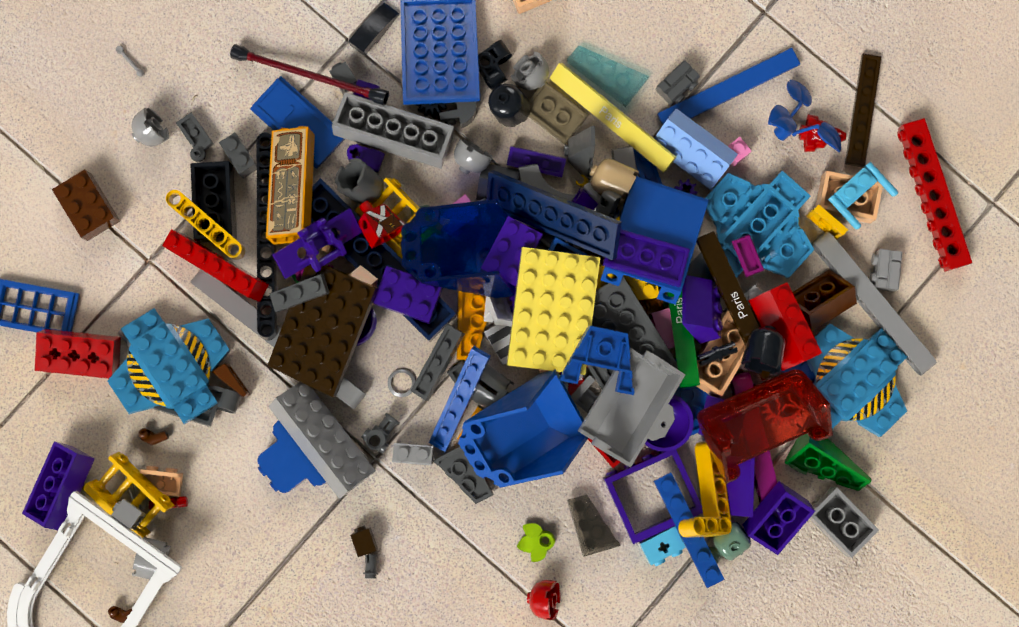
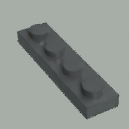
[411,324,465,401]

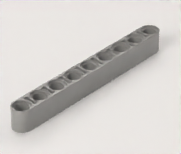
[811,231,937,376]

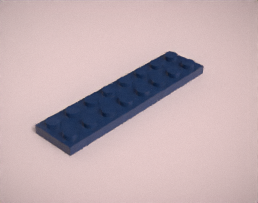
[486,170,622,260]

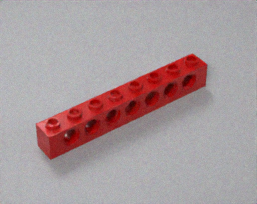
[897,118,972,272]

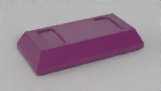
[732,235,764,277]

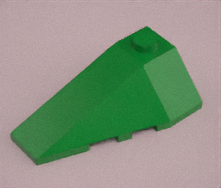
[785,427,872,491]

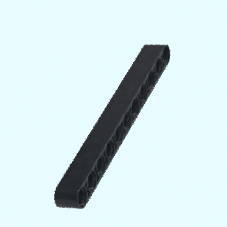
[256,132,277,341]

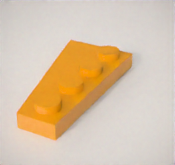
[456,283,497,360]

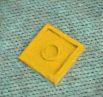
[806,204,848,239]

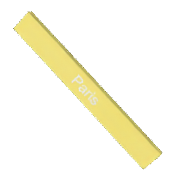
[549,63,676,173]

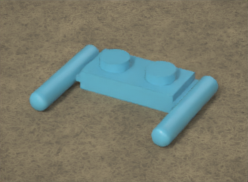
[828,161,898,230]

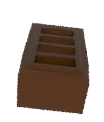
[213,363,250,397]

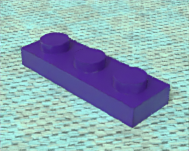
[507,146,566,178]

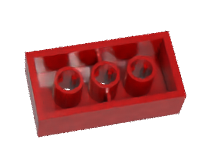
[35,329,121,379]

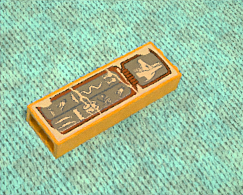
[266,126,315,245]

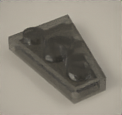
[567,494,621,557]

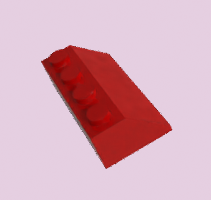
[748,282,822,371]

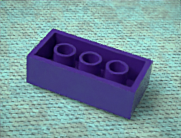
[22,441,95,530]

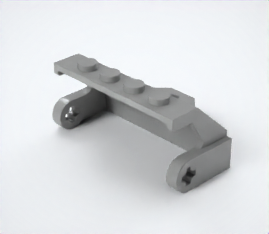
[578,347,685,468]

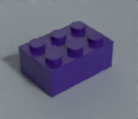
[481,216,544,287]
[373,266,443,324]
[742,481,815,555]

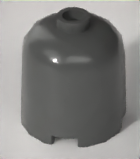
[335,158,384,204]

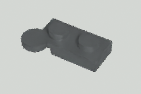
[176,112,214,162]

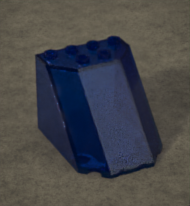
[401,199,515,298]

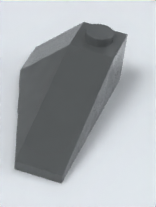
[564,126,595,180]

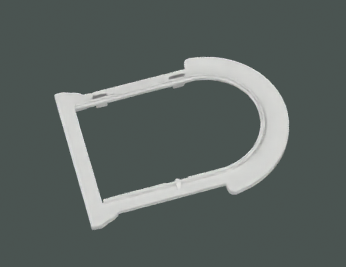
[7,491,182,627]

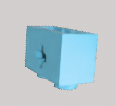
[639,526,686,566]

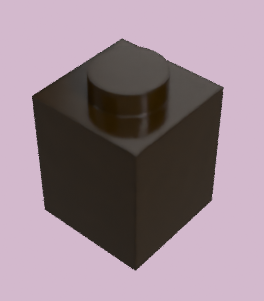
[350,525,378,557]

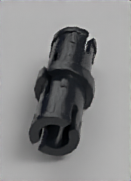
[697,341,738,367]

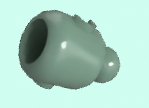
[709,522,751,563]

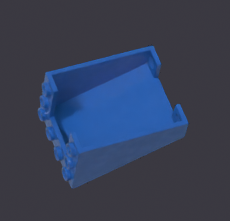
[600,176,709,305]

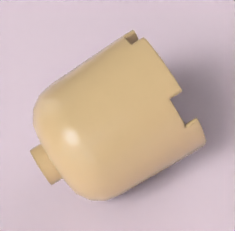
[589,158,639,206]

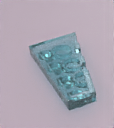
[567,45,649,107]

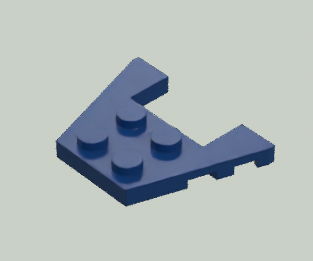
[559,326,634,395]

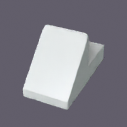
[484,292,513,327]

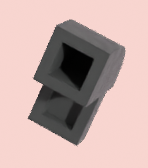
[439,102,476,128]

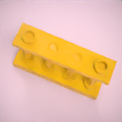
[355,178,443,265]
[82,452,174,538]

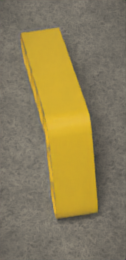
[678,438,732,538]

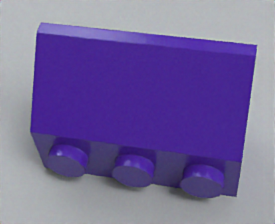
[682,275,723,344]
[723,456,755,517]

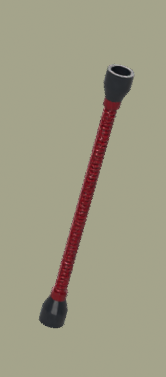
[230,44,389,106]

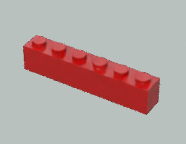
[162,229,269,302]

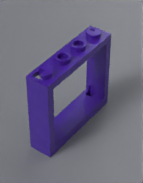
[603,449,703,544]

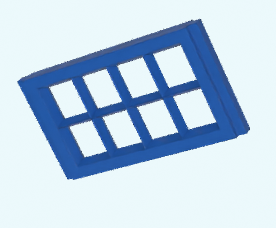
[0,279,80,333]

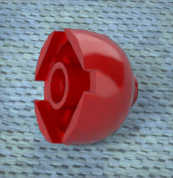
[527,580,561,620]

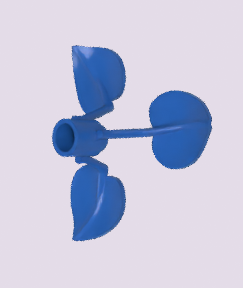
[768,79,841,152]

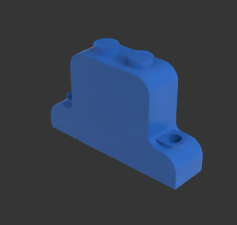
[257,420,327,493]

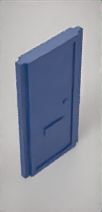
[250,76,345,169]

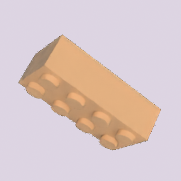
[696,310,746,398]

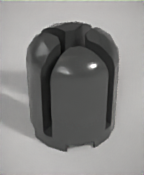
[471,364,514,409]

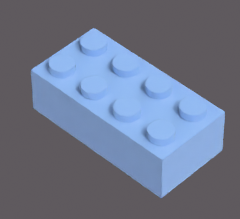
[654,109,738,190]

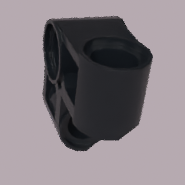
[478,40,512,90]

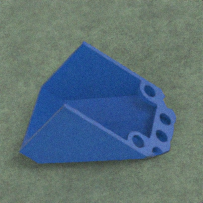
[458,369,588,487]

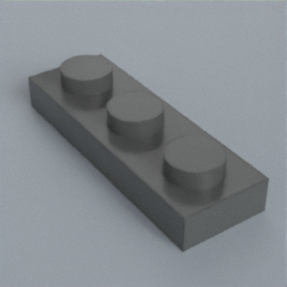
[269,274,330,312]

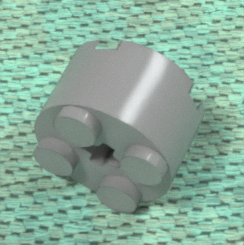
[132,537,171,580]

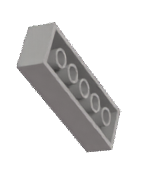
[332,92,454,169]
[268,382,376,499]

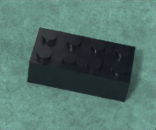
[190,161,237,243]

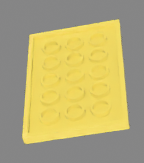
[507,247,600,375]

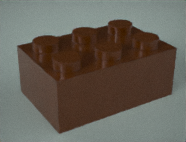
[52,169,120,241]

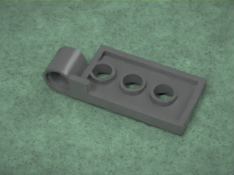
[152,385,242,427]

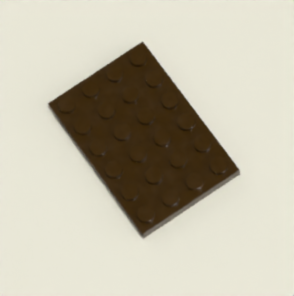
[267,264,379,397]

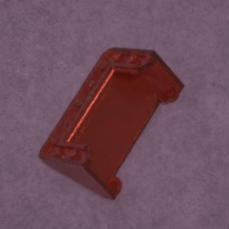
[697,369,833,484]

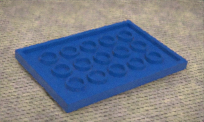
[400,0,480,105]

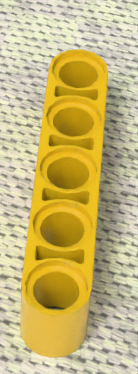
[166,190,245,260]

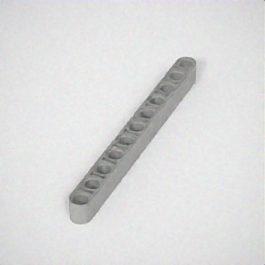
[191,269,366,409]

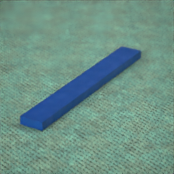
[657,48,800,125]

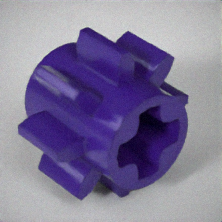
[674,179,698,195]

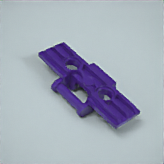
[272,208,362,279]

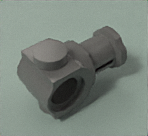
[361,413,400,454]

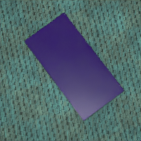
[602,229,690,287]

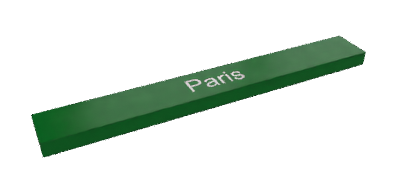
[668,291,700,388]

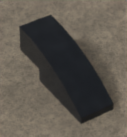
[348,3,399,56]

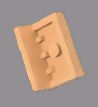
[140,466,183,497]

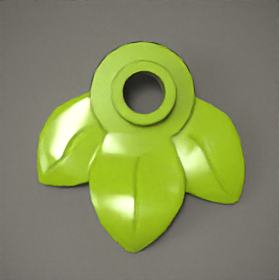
[517,523,555,562]

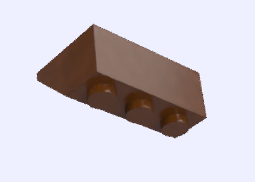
[792,269,857,332]

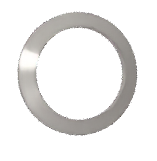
[388,369,416,397]

